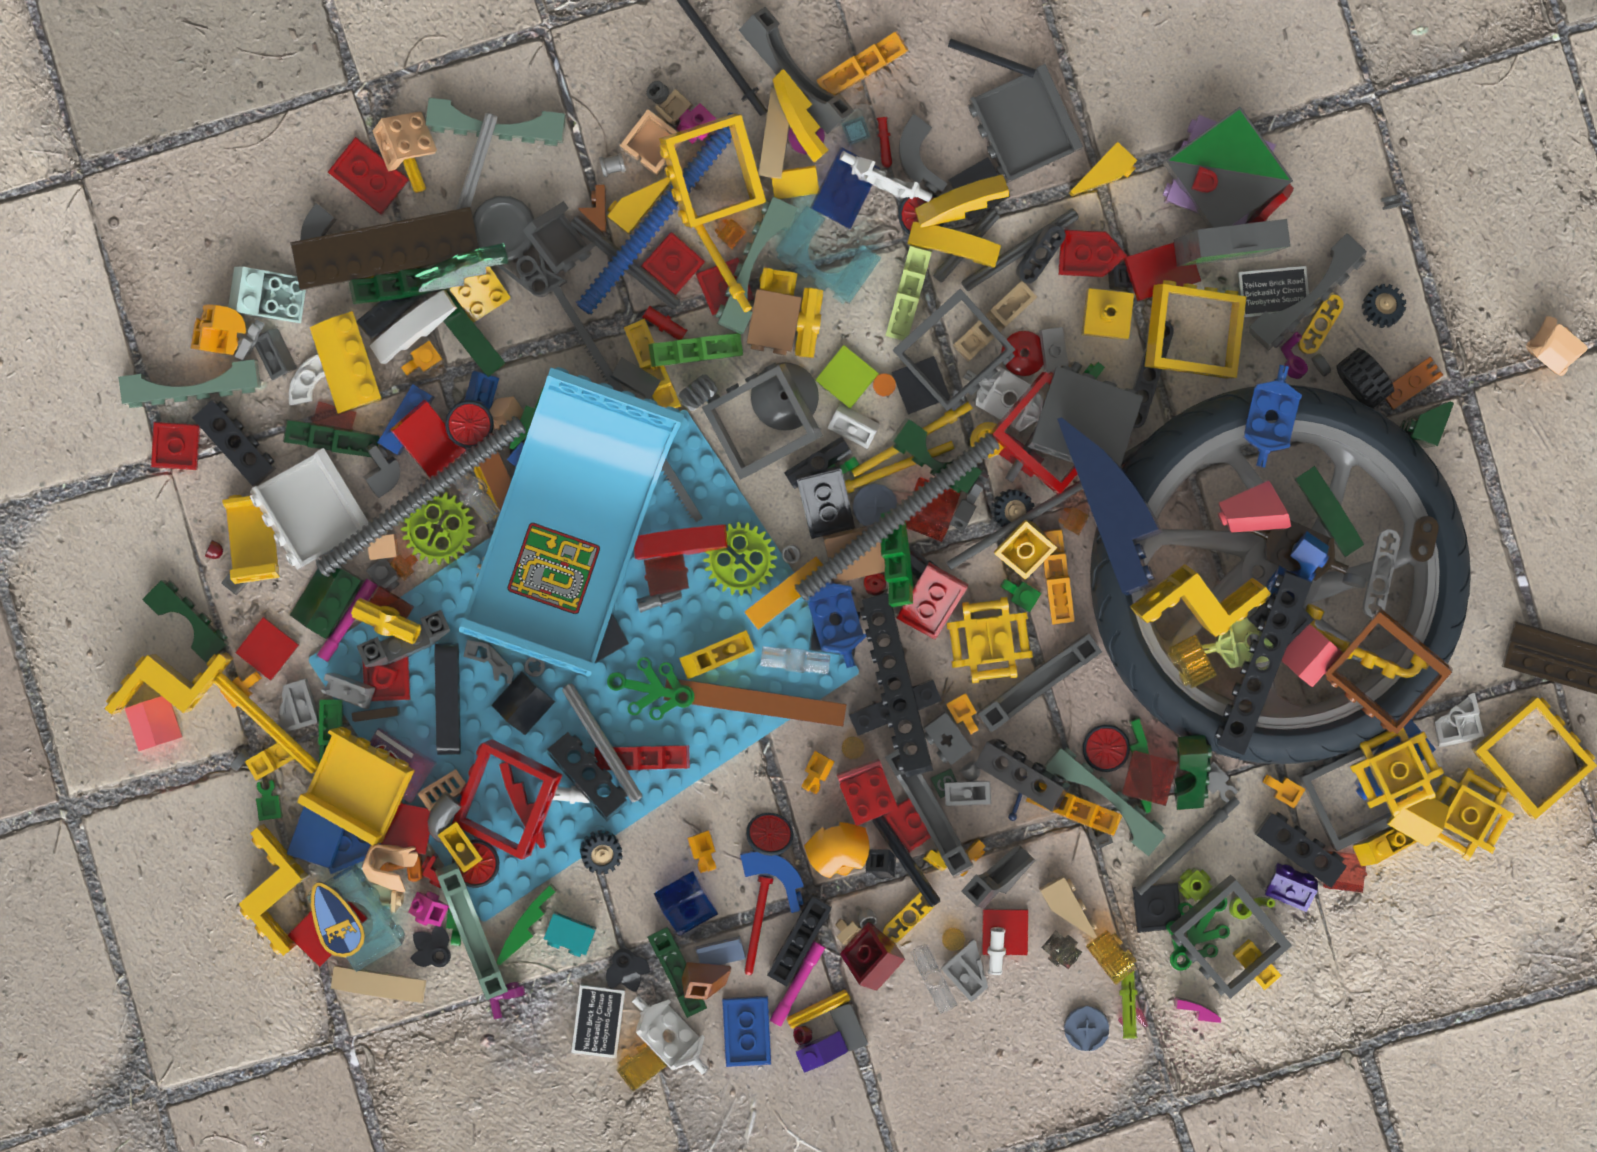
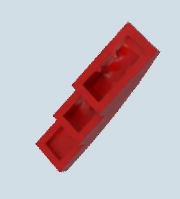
[634,524,728,560]
[594,745,690,770]
[499,762,547,849]

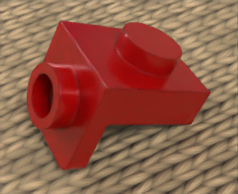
[421,853,441,888]

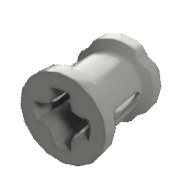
[599,152,626,177]

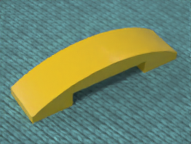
[907,222,1001,268]

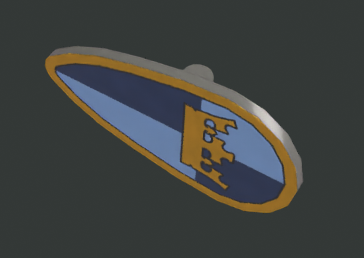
[311,881,365,957]

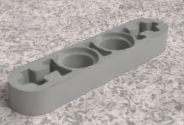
[1363,529,1400,617]

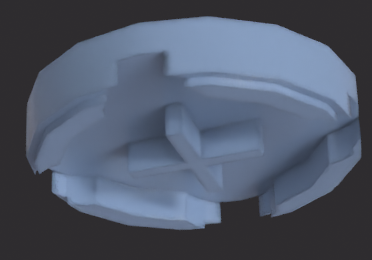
[853,484,897,526]
[1064,1005,1109,1051]

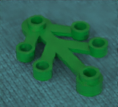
[607,657,695,720]
[1166,898,1230,971]

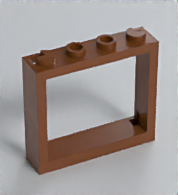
[1325,608,1453,734]

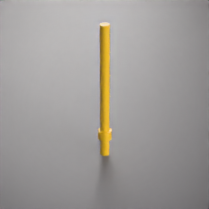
[692,207,752,312]
[851,401,973,478]
[844,441,955,494]

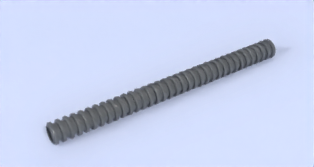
[316,416,526,577]
[794,433,1000,601]

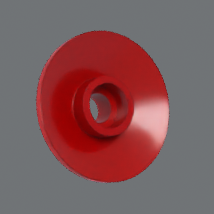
[1001,331,1044,376]

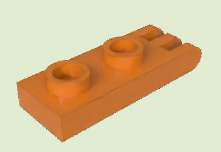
[1385,356,1443,410]

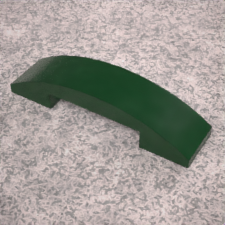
[647,926,707,1018]

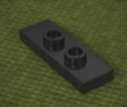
[357,295,423,339]

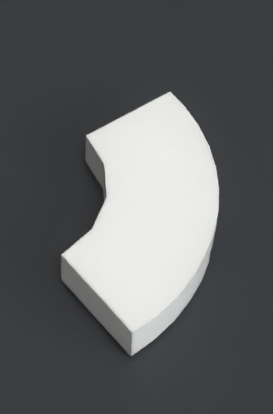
[289,354,325,406]

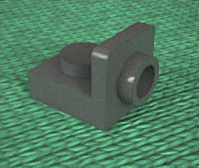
[366,558,402,592]

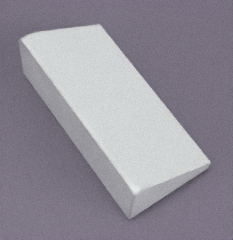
[828,404,880,449]

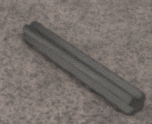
[933,209,1000,282]

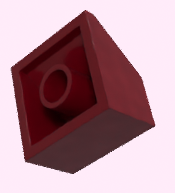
[840,922,905,991]

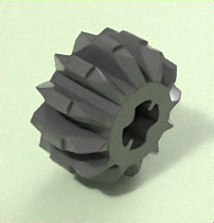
[679,374,718,411]

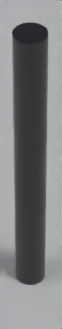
[948,38,1036,78]

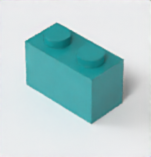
[544,912,597,957]

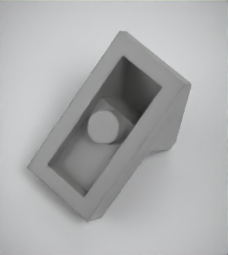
[945,780,991,806]

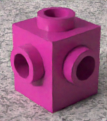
[676,103,716,144]
[408,891,449,927]

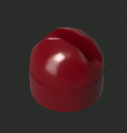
[205,540,223,559]
[793,1026,813,1045]

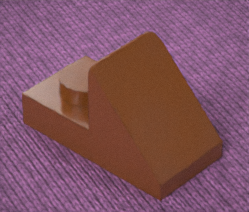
[578,185,606,232]

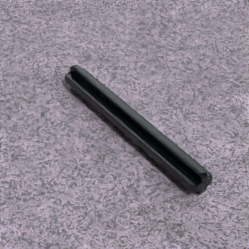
[872,815,940,907]

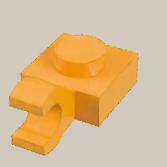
[401,341,442,376]
[220,671,262,708]
[946,693,978,735]
[801,751,835,794]
[1262,775,1305,808]
[687,830,716,873]
[960,838,986,876]

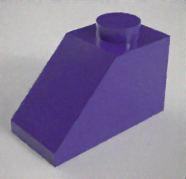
[796,1030,848,1073]

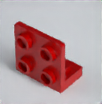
[840,767,899,826]

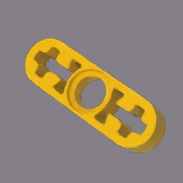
[1298,295,1344,354]
[883,892,935,943]

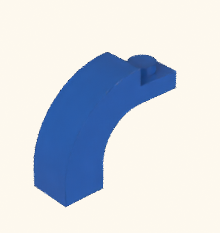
[740,850,804,913]

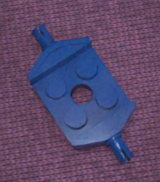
[1243,365,1302,468]
[807,582,867,668]

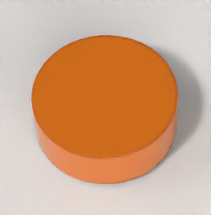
[873,374,896,397]

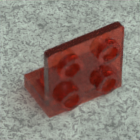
[905,477,961,542]
[1122,751,1178,806]

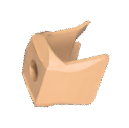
[1526,316,1588,376]
[362,844,418,892]

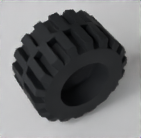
[1336,348,1394,409]

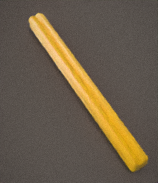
[214,673,319,774]

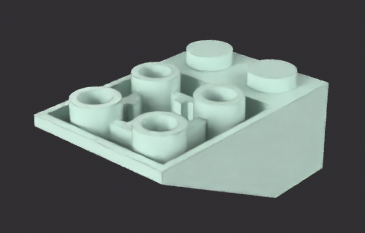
[228,267,306,323]

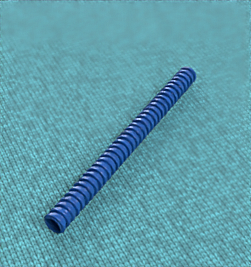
[576,112,734,315]

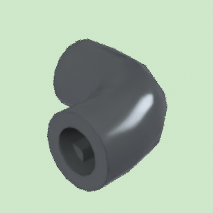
[428,792,462,845]

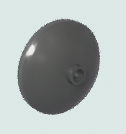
[751,362,819,431]

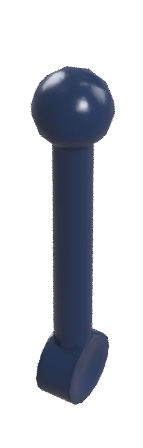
[1008,776,1027,821]

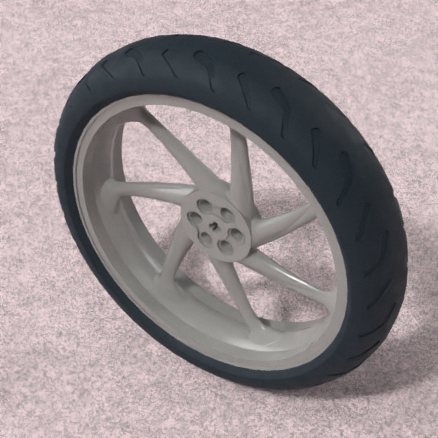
[1090,385,1471,764]

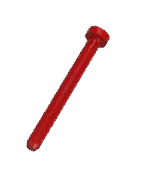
[744,875,774,975]

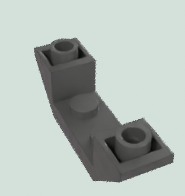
[357,610,450,667]

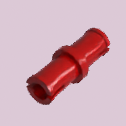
[642,306,688,340]

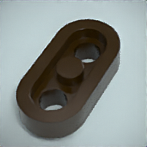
[1409,516,1439,562]

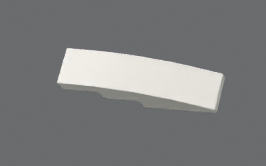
[370,290,457,364]

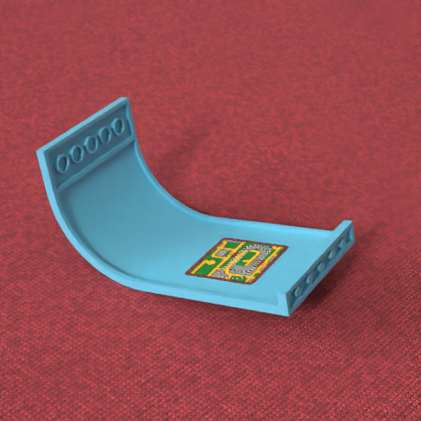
[459,367,684,677]

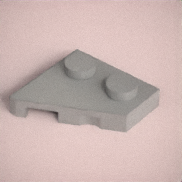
[279,678,319,732]
[941,939,988,1002]

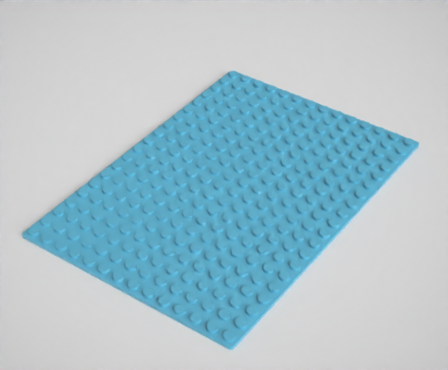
[309,410,859,922]

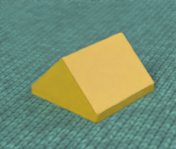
[994,520,1057,580]
[1387,788,1449,846]

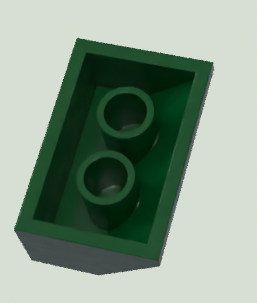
[1400,401,1454,448]
[290,567,364,639]

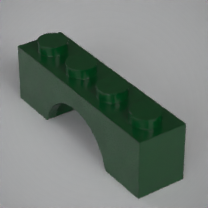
[890,418,982,493]
[142,580,230,663]
[1174,735,1212,810]

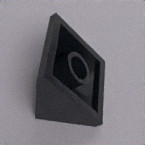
[491,671,556,735]

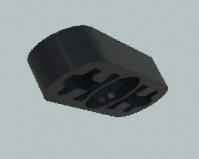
[1016,223,1066,283]

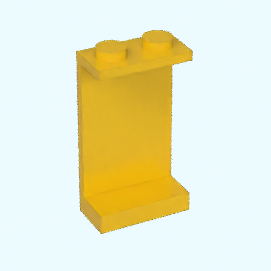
[222,494,280,584]

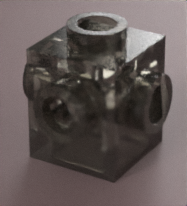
[1041,930,1082,969]

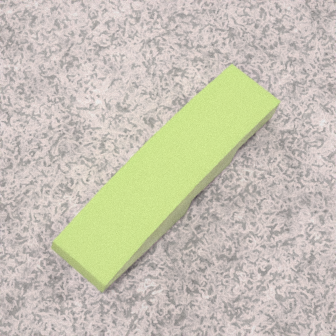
[885,245,932,341]

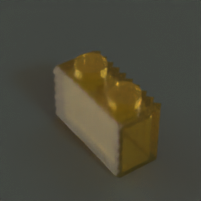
[1168,634,1217,689]
[1086,930,1137,985]
[616,1042,667,1092]

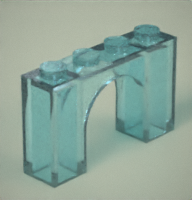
[775,206,881,305]
[306,863,405,972]

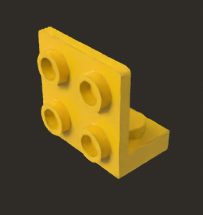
[445,254,510,322]

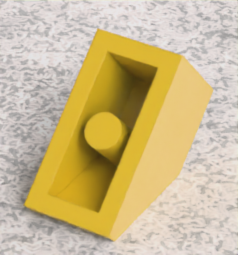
[438,822,483,873]

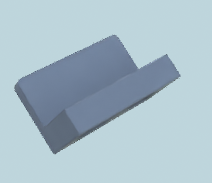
[696,936,746,965]

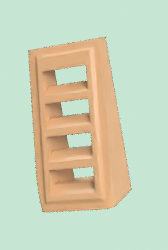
[417,769,466,811]

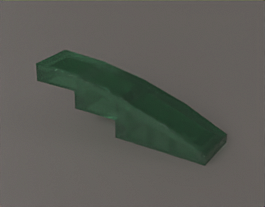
[416,243,508,293]

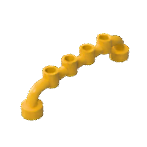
[1305,604,1429,679]

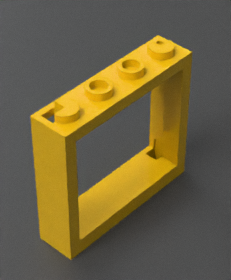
[659,113,766,228]
[1145,280,1246,379]
[1472,696,1597,820]

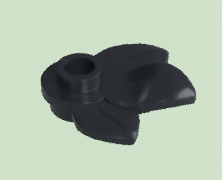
[410,926,451,967]
[606,948,650,992]

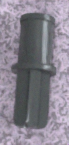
[636,586,682,613]

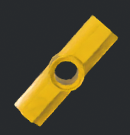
[795,288,823,358]
[351,598,421,644]

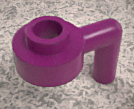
[1281,332,1308,379]
[489,982,526,1019]

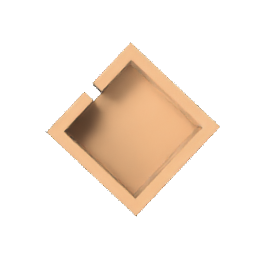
[620,110,684,176]

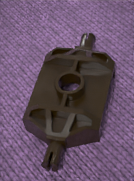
[1251,520,1349,581]

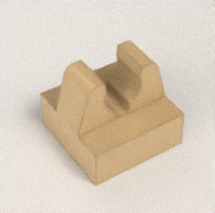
[835,919,861,946]

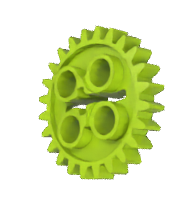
[401,492,476,565]
[703,522,777,596]

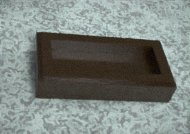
[352,706,400,722]

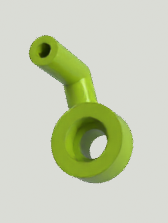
[1229,896,1275,920]

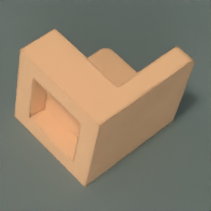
[489,396,524,430]
[368,534,399,560]

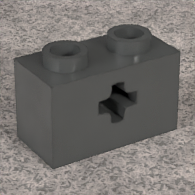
[923,712,973,765]

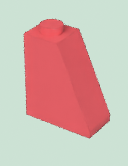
[1218,481,1291,533]

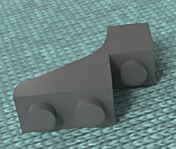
[961,845,1036,909]

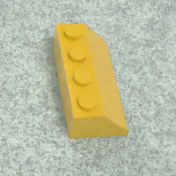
[309,311,381,414]

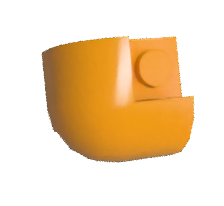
[190,304,246,355]
[804,822,870,878]

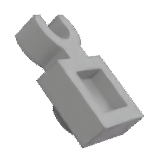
[235,320,264,361]
[1207,762,1238,803]

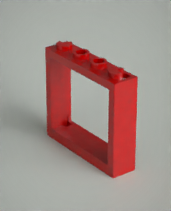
[990,372,1077,494]
[452,739,563,860]

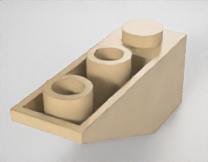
[1039,875,1098,939]

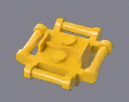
[946,596,1033,683]
[1350,728,1444,817]
[1433,768,1515,861]

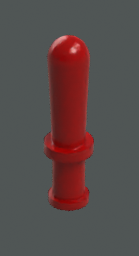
[876,117,892,168]

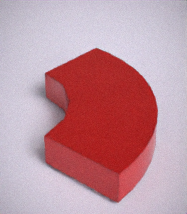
[1246,184,1294,224]

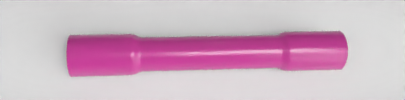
[317,579,378,662]
[770,941,826,1027]

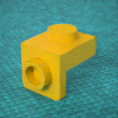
[759,267,798,296]

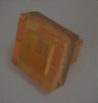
[715,219,746,249]
[1058,507,1089,536]
[390,554,418,581]

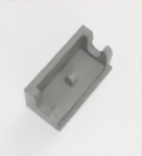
[321,673,375,709]

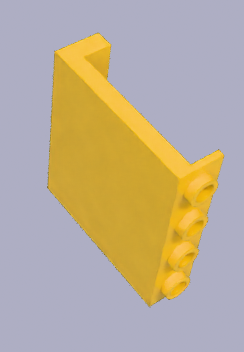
[297,727,415,845]

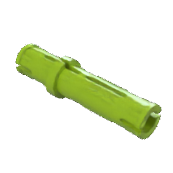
[1119,969,1138,1039]

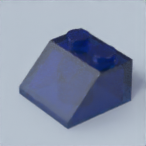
[654,871,718,936]

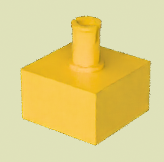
[1081,288,1134,340]

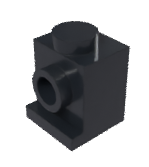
[865,849,896,878]

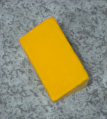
[771,165,819,199]

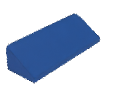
[465,371,499,410]

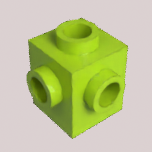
[1177,868,1213,902]

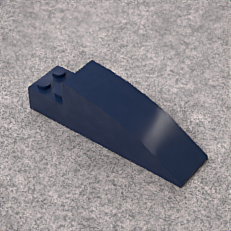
[1057,417,1163,596]

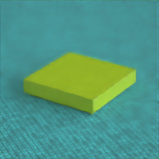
[815,345,879,409]

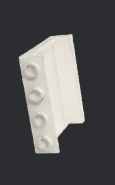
[250,448,368,570]

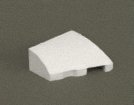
[1435,693,1484,747]

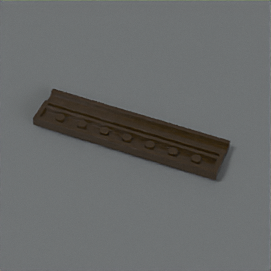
[290,207,480,291]
[1502,621,1597,694]

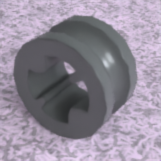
[646,81,669,104]
[1380,194,1403,210]
[524,657,546,677]

